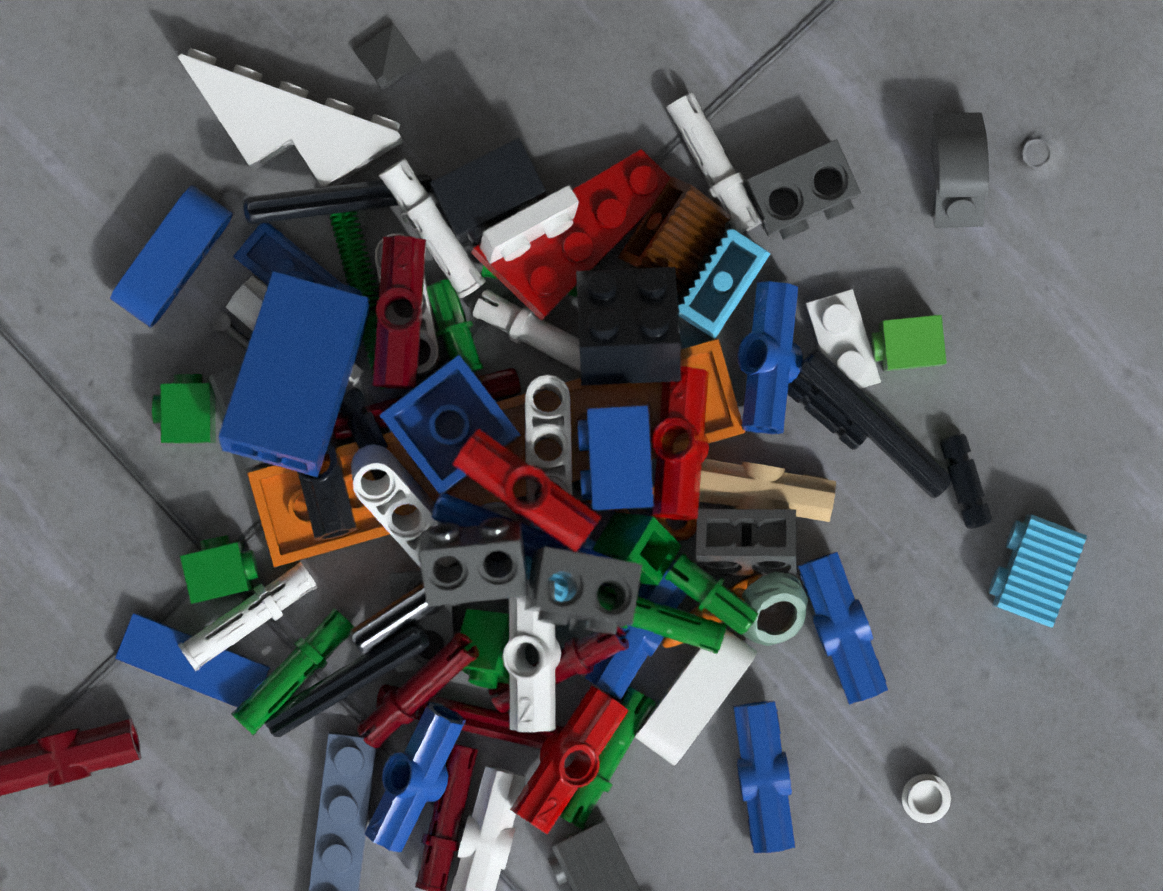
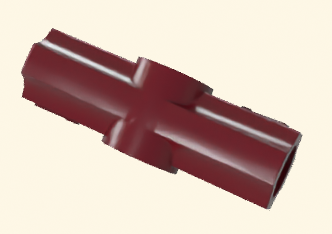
[373,235,427,389]
[0,718,142,796]

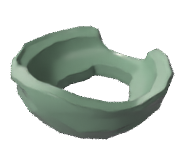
[742,571,808,646]

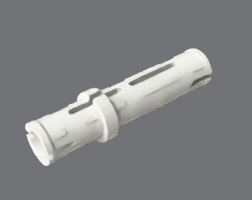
[666,93,763,234]
[379,158,486,298]
[473,289,581,373]
[178,561,318,671]

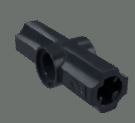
[297,432,357,541]

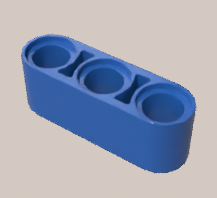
[110,185,233,328]

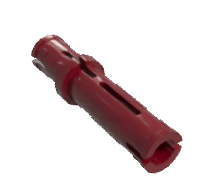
[488,626,629,713]
[357,633,479,748]
[415,744,479,891]

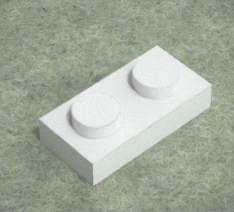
[480,185,579,264]
[805,289,881,389]

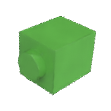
[871,315,947,372]

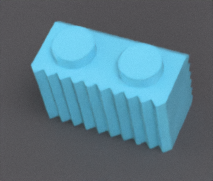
[678,229,770,339]
[988,514,1087,628]

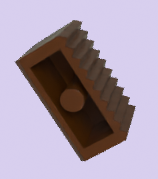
[618,176,731,296]

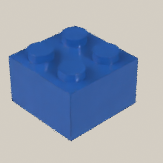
[380,355,521,495]
[578,406,653,510]

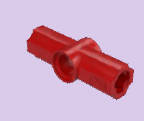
[652,366,709,520]
[453,429,601,552]
[510,685,629,834]

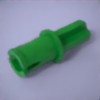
[427,279,484,373]
[664,553,758,634]

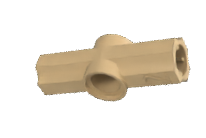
[699,459,836,522]

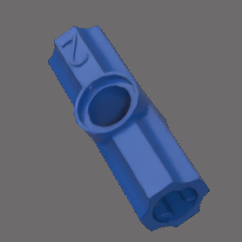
[737,281,803,435]
[797,552,888,705]
[585,560,686,700]
[733,700,795,853]
[364,702,466,852]

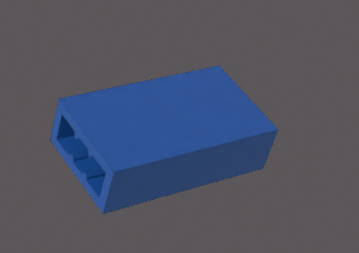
[219,271,370,477]

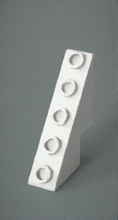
[177,48,404,187]

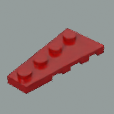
[471,149,671,321]

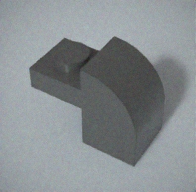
[931,112,989,228]

